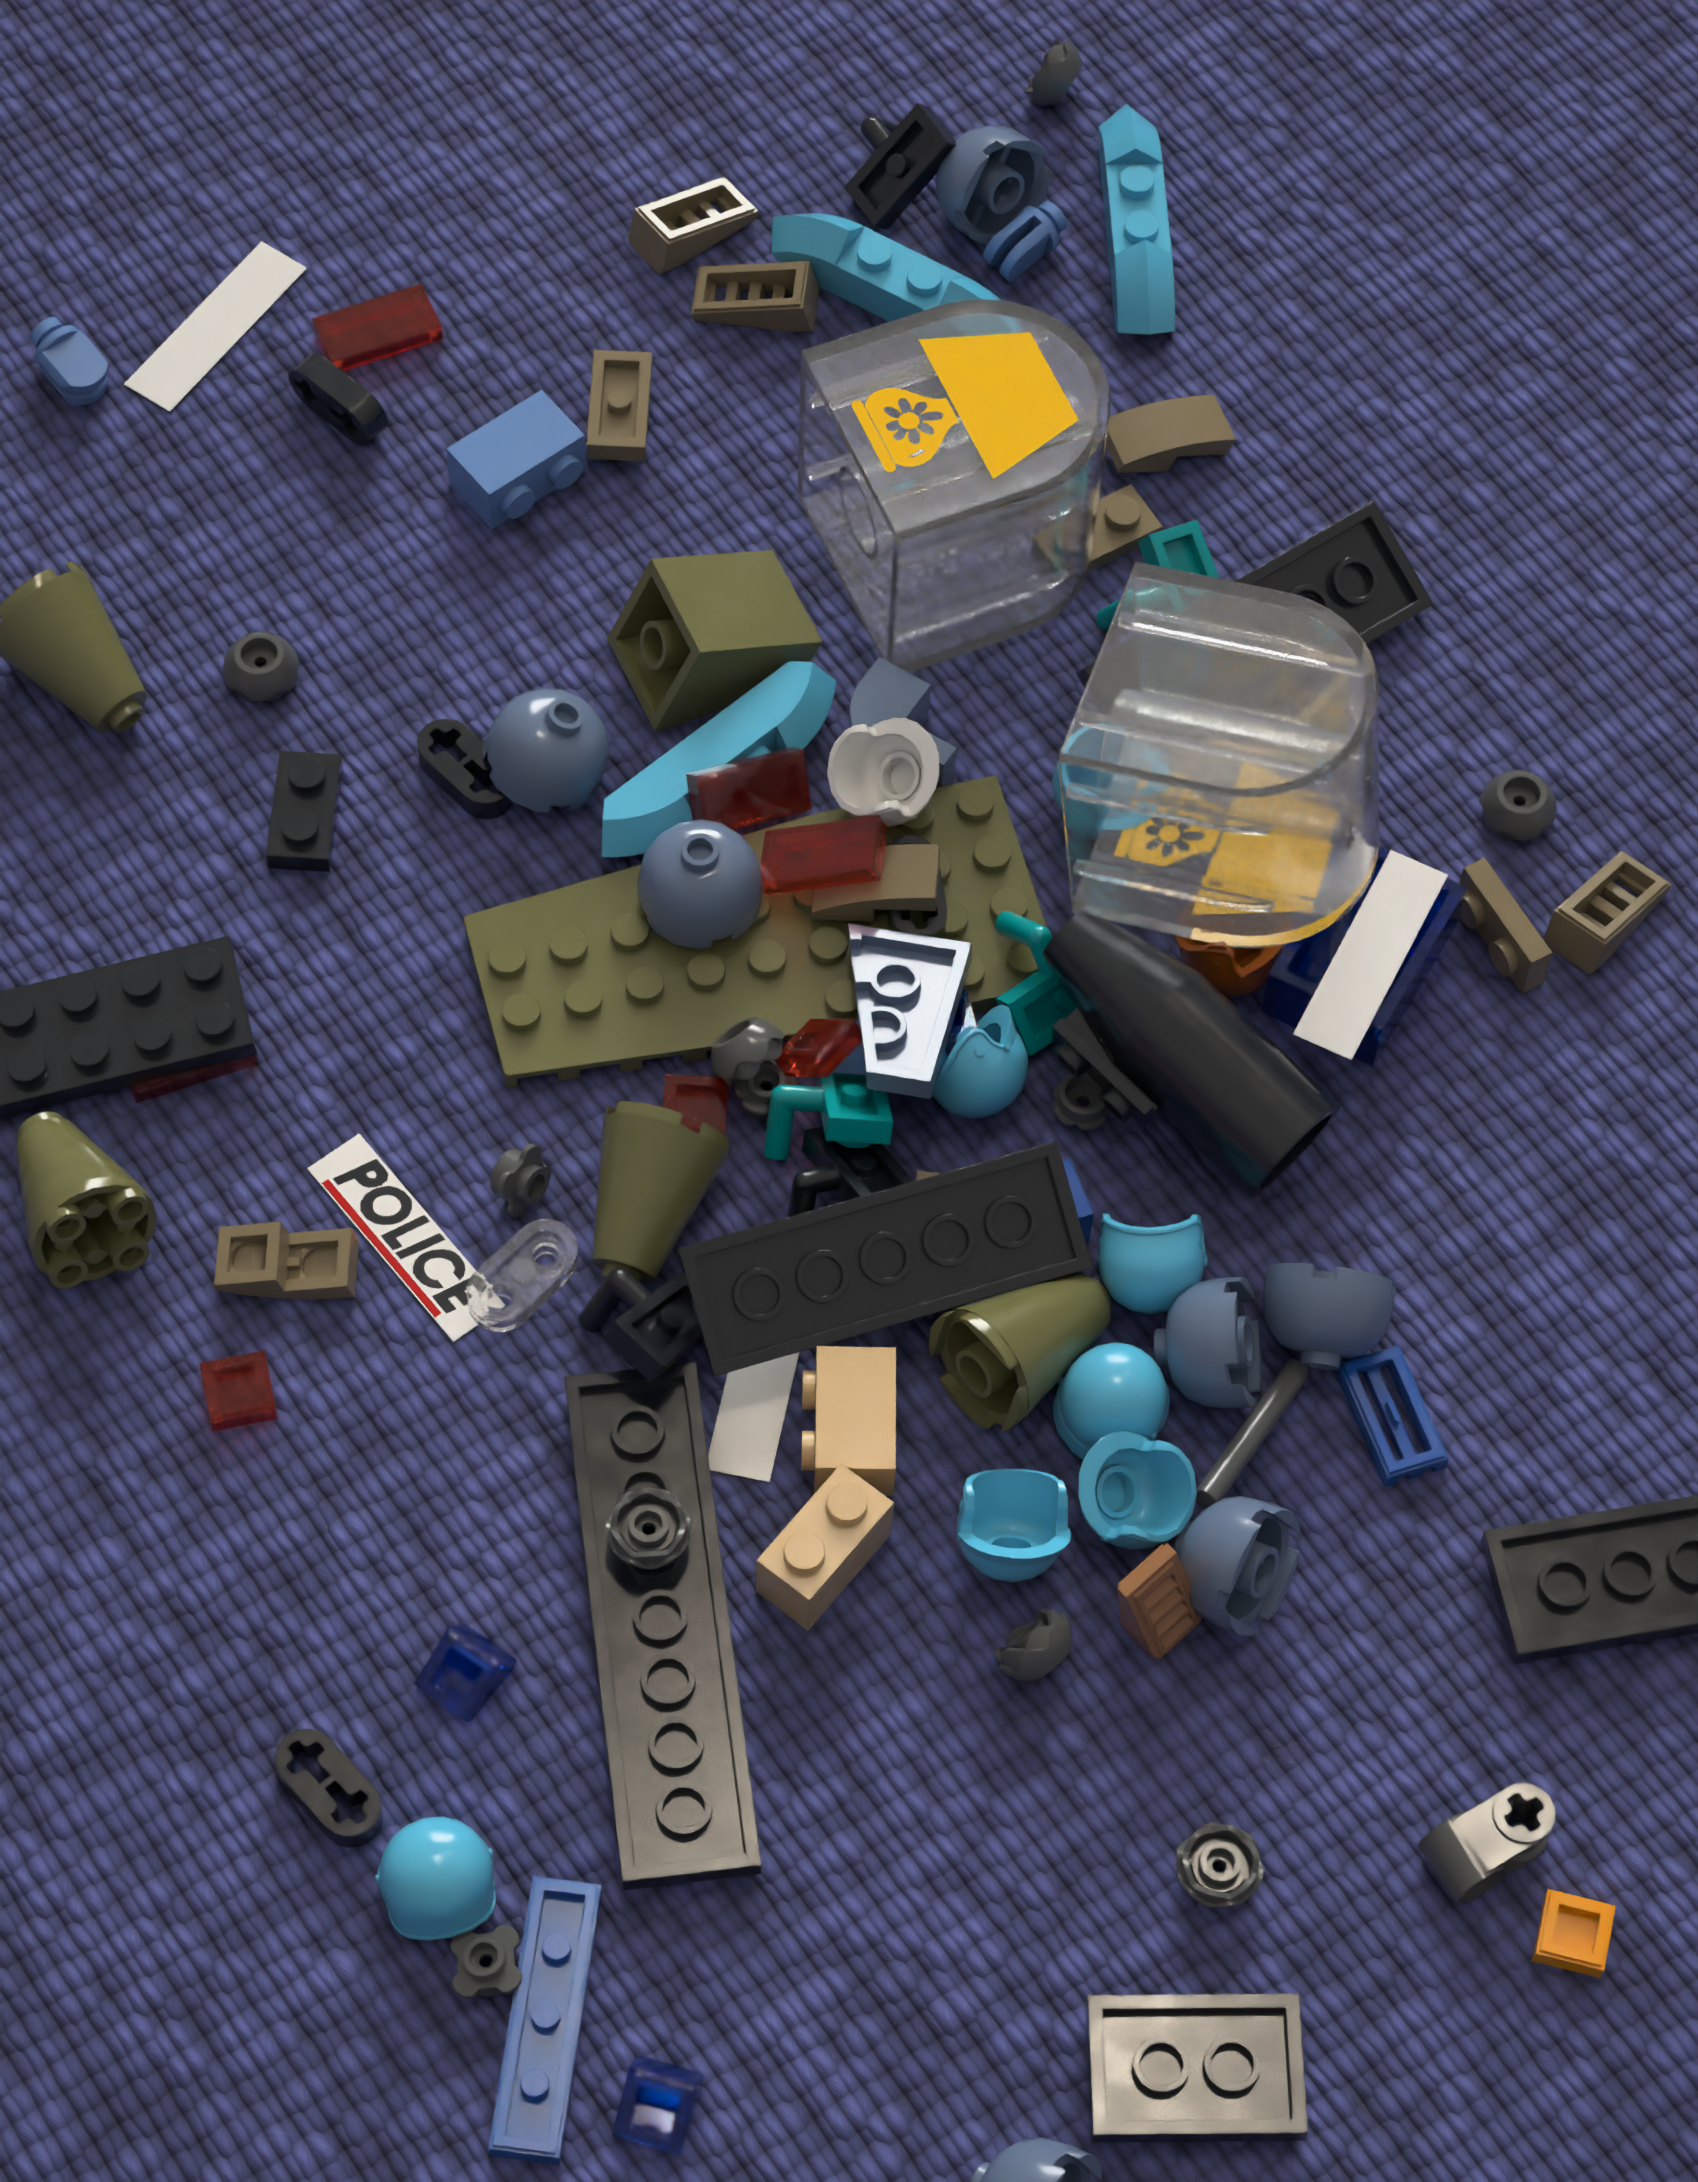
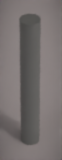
[1195,1359,1310,1509]

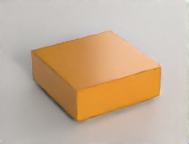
[1532,1889,1616,1978]

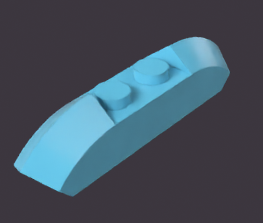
[1098,104,1175,335]
[771,213,1026,339]
[602,661,836,857]

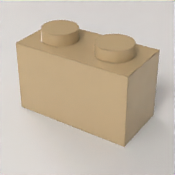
[801,1346,896,1496]
[756,1463,894,1631]

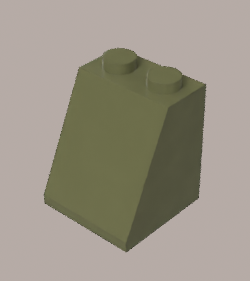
[607,550,822,731]

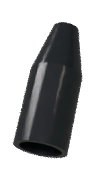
[1043,909,1340,1199]

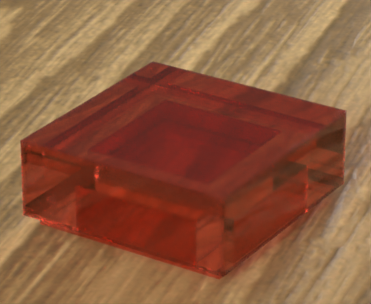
[775,1018,861,1078]
[663,1074,729,1135]
[199,1350,278,1432]

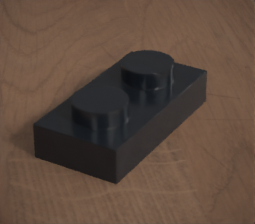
[266,751,343,872]

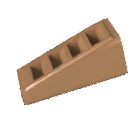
[1117,1543,1202,1659]

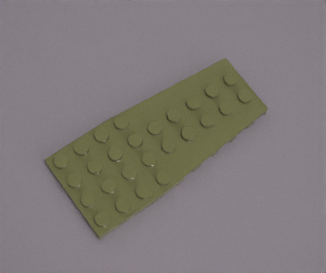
[464,775,1047,1088]

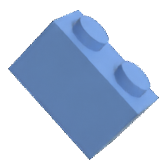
[446,390,586,530]

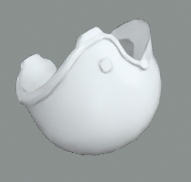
[827,718,939,828]

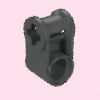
[1418,1783,1555,1905]

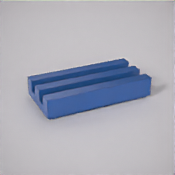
[1336,1345,1449,1487]

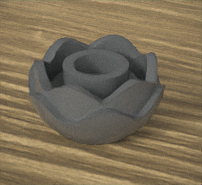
[1024,38,1083,106]
[223,631,299,702]
[1479,770,1557,841]
[711,1017,785,1086]
[606,1488,692,1570]
[994,1608,1072,1682]
[1176,1822,1264,1909]

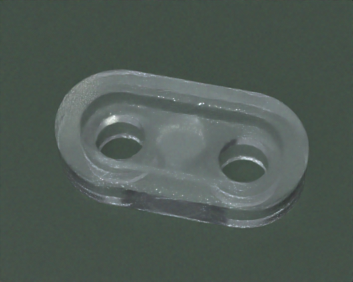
[466,1219,579,1332]

